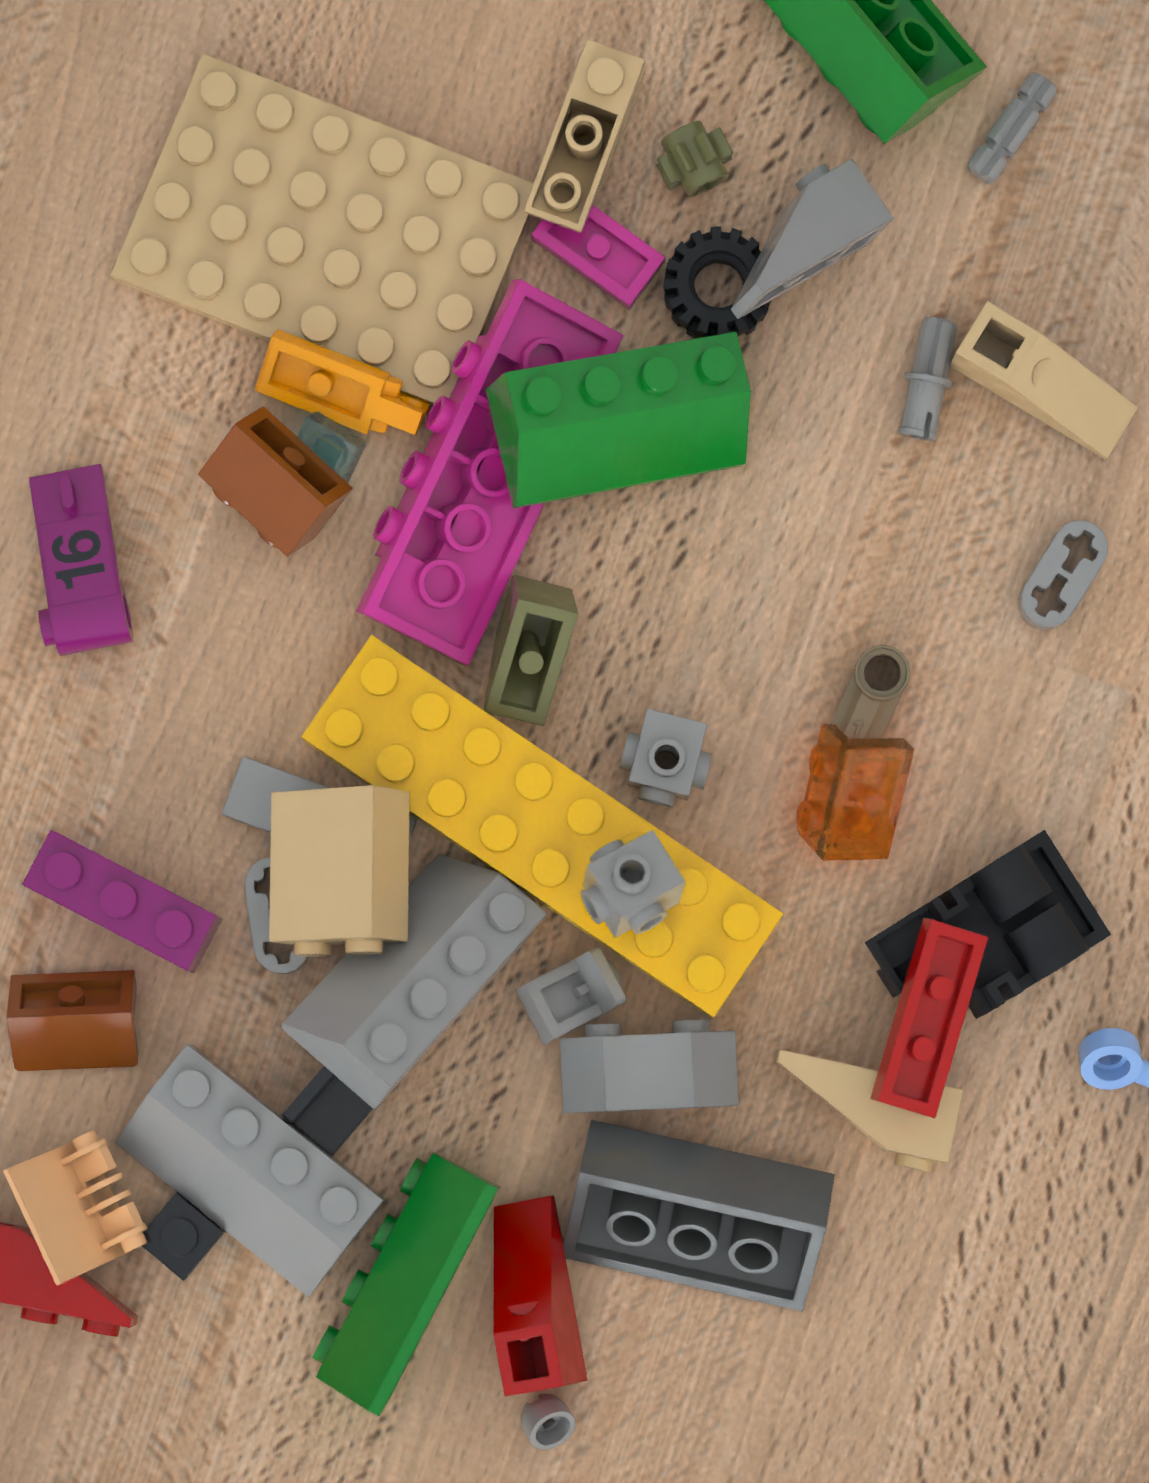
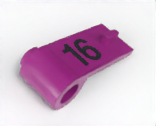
[29,464,133,656]

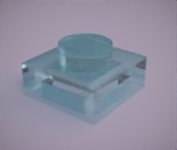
[297,411,367,483]

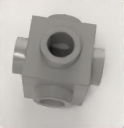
[619,708,712,807]
[581,830,685,938]

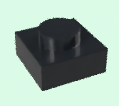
[142,1193,225,1281]

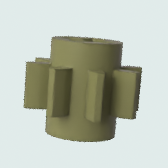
[656,121,734,197]

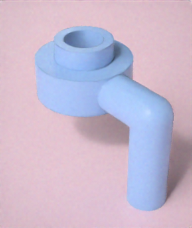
[1078,1028,1149,1090]

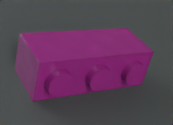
[22,830,223,973]

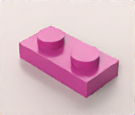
[531,205,666,310]

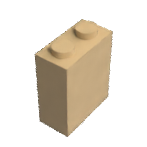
[269,785,410,957]

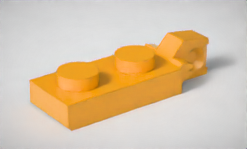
[254,329,430,435]

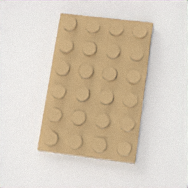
[110,53,534,406]

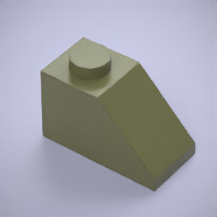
[484,574,578,726]

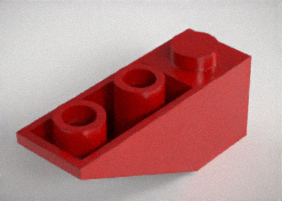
[493,1195,588,1397]
[0,1222,138,1337]

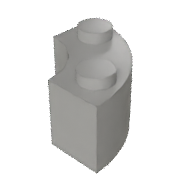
[560,1019,739,1113]

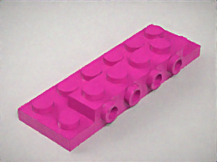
[356,279,624,666]

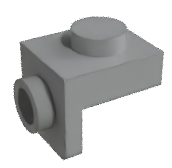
[516,947,626,1045]

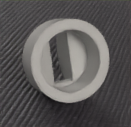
[520,1393,576,1450]

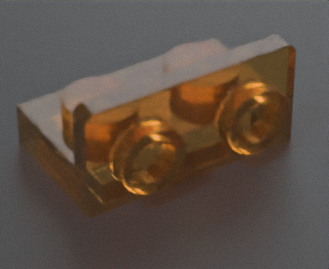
[796,724,915,861]

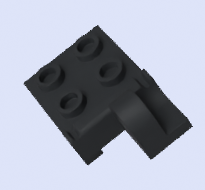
[864,830,1111,1019]

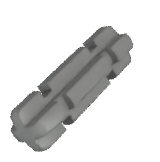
[968,72,1057,184]

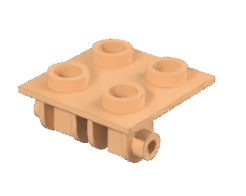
[3,1130,148,1285]

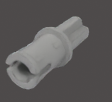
[898,317,957,441]

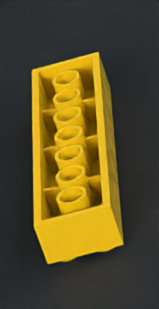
[301,634,784,1019]

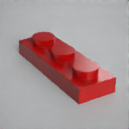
[870,918,988,1118]

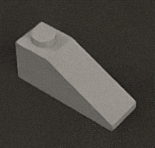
[731,159,894,319]

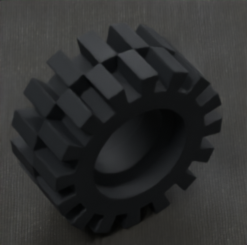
[663,226,771,339]

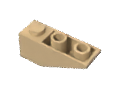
[524,39,645,233]
[950,301,1138,460]

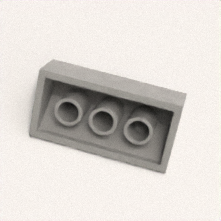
[280,854,547,1110]
[115,1044,386,1297]

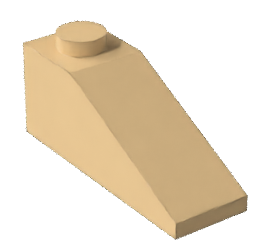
[775,1049,964,1172]

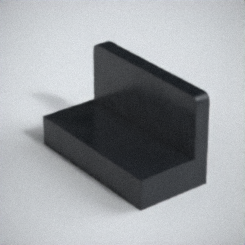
[282,1066,373,1156]

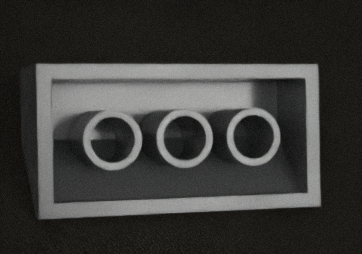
[563,1120,835,1311]

